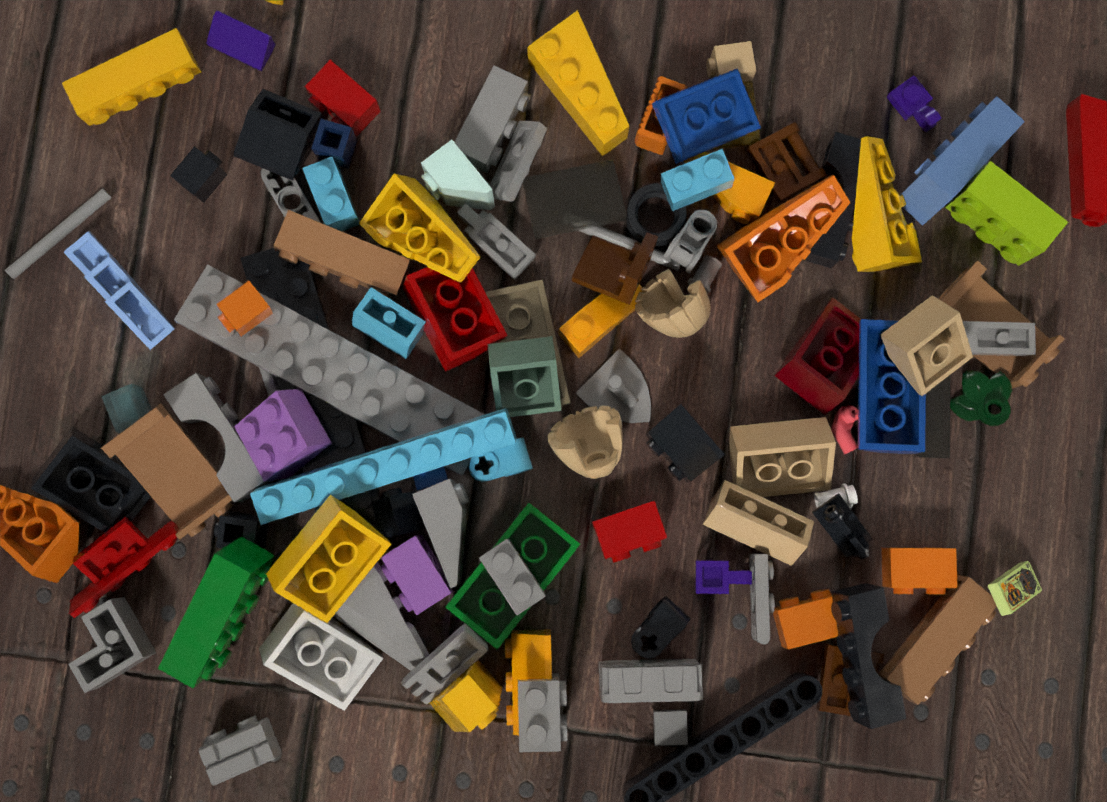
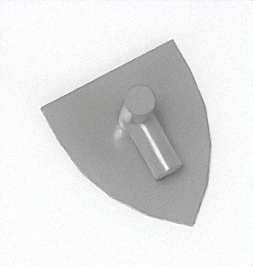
[576,348,651,423]

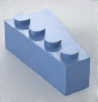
[901,96,1025,226]

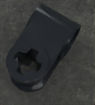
[631,596,691,659]

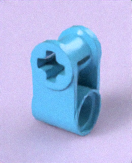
[469,438,533,482]

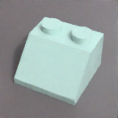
[421,139,495,210]

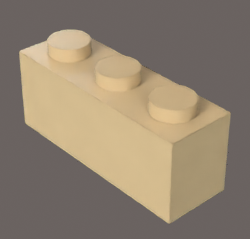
[703,480,814,566]

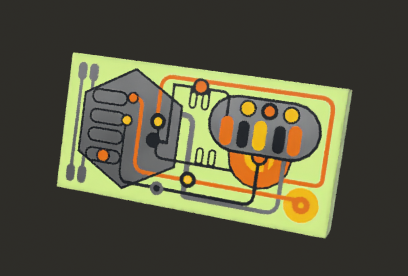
[988,561,1042,616]

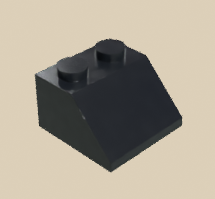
[645,404,725,483]

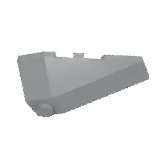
[333,562,429,671]

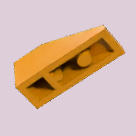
[684,152,775,224]
[558,284,643,358]

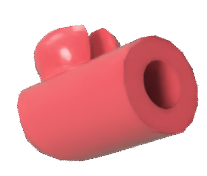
[831,405,858,454]

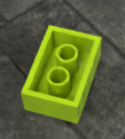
[945,161,1068,266]

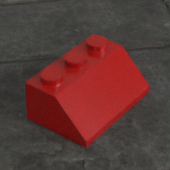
[403,267,508,372]

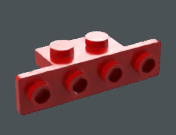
[69,517,179,618]

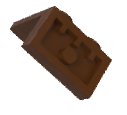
[571,232,658,305]

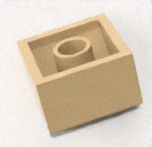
[881,295,973,396]

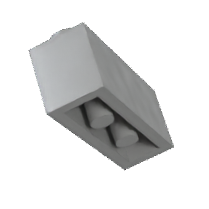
[455,65,531,173]

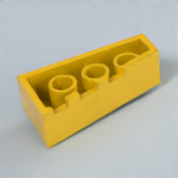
[527,10,630,156]
[430,660,503,732]

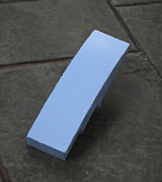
[64,231,175,350]

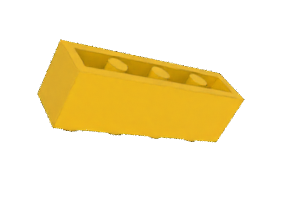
[62,28,201,126]

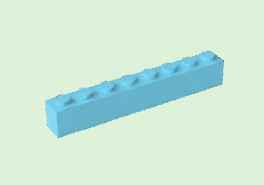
[250,408,517,525]

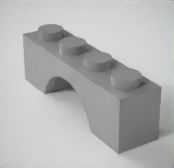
[163,373,274,503]

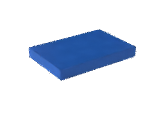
[652,68,761,164]

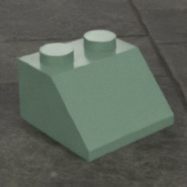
[488,336,562,417]

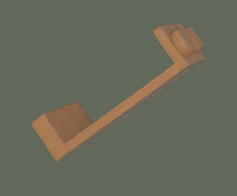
[938,261,1065,388]
[102,403,233,540]

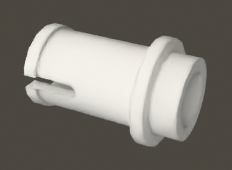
[814,483,858,508]

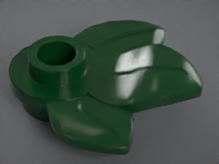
[948,370,1012,426]

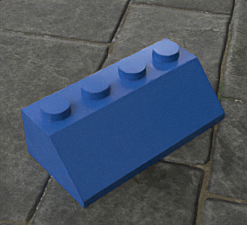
[858,319,926,454]

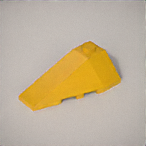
[852,136,922,272]
[359,173,481,282]

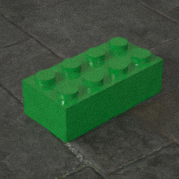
[446,503,580,649]
[158,536,275,689]

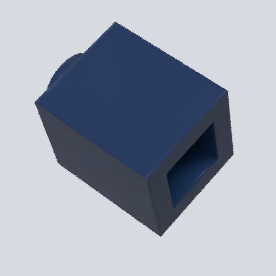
[311,119,357,169]

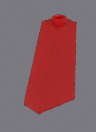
[1066,94,1107,227]

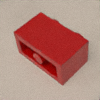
[304,60,381,137]
[592,501,667,563]

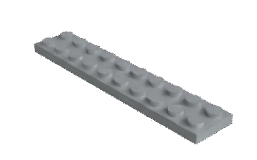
[174,264,485,476]

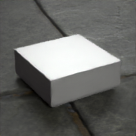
[653,709,688,745]

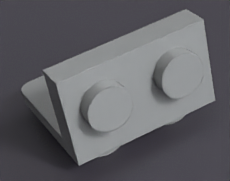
[518,673,568,752]

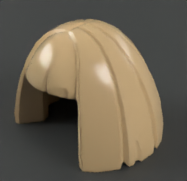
[635,269,711,338]
[548,406,623,479]

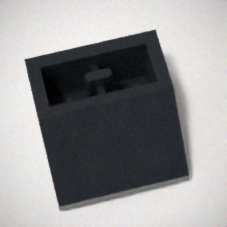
[234,89,322,181]

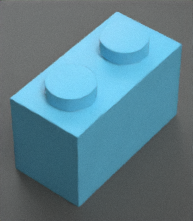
[661,149,734,211]
[302,157,360,231]
[352,287,426,359]

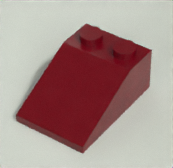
[774,297,861,415]

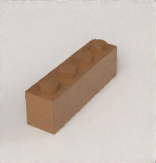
[274,210,410,299]
[878,575,997,705]

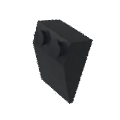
[31,427,151,532]

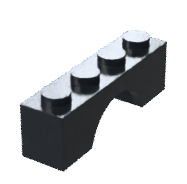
[804,132,861,268]
[831,583,906,729]

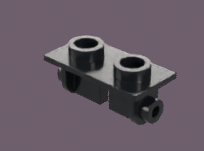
[812,493,873,560]

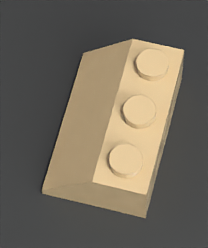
[729,417,836,497]

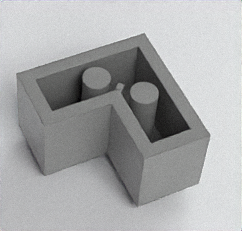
[68,597,156,693]

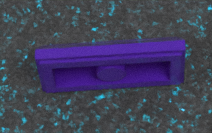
[206,10,276,72]

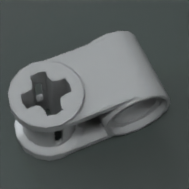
[663,210,717,274]

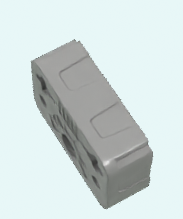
[599,659,703,703]

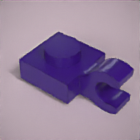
[886,75,942,132]
[695,560,752,594]

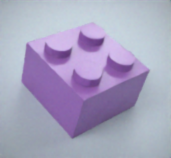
[234,389,332,482]
[381,535,456,615]

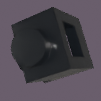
[214,511,269,549]

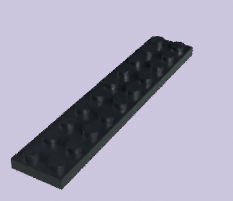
[240,248,394,542]

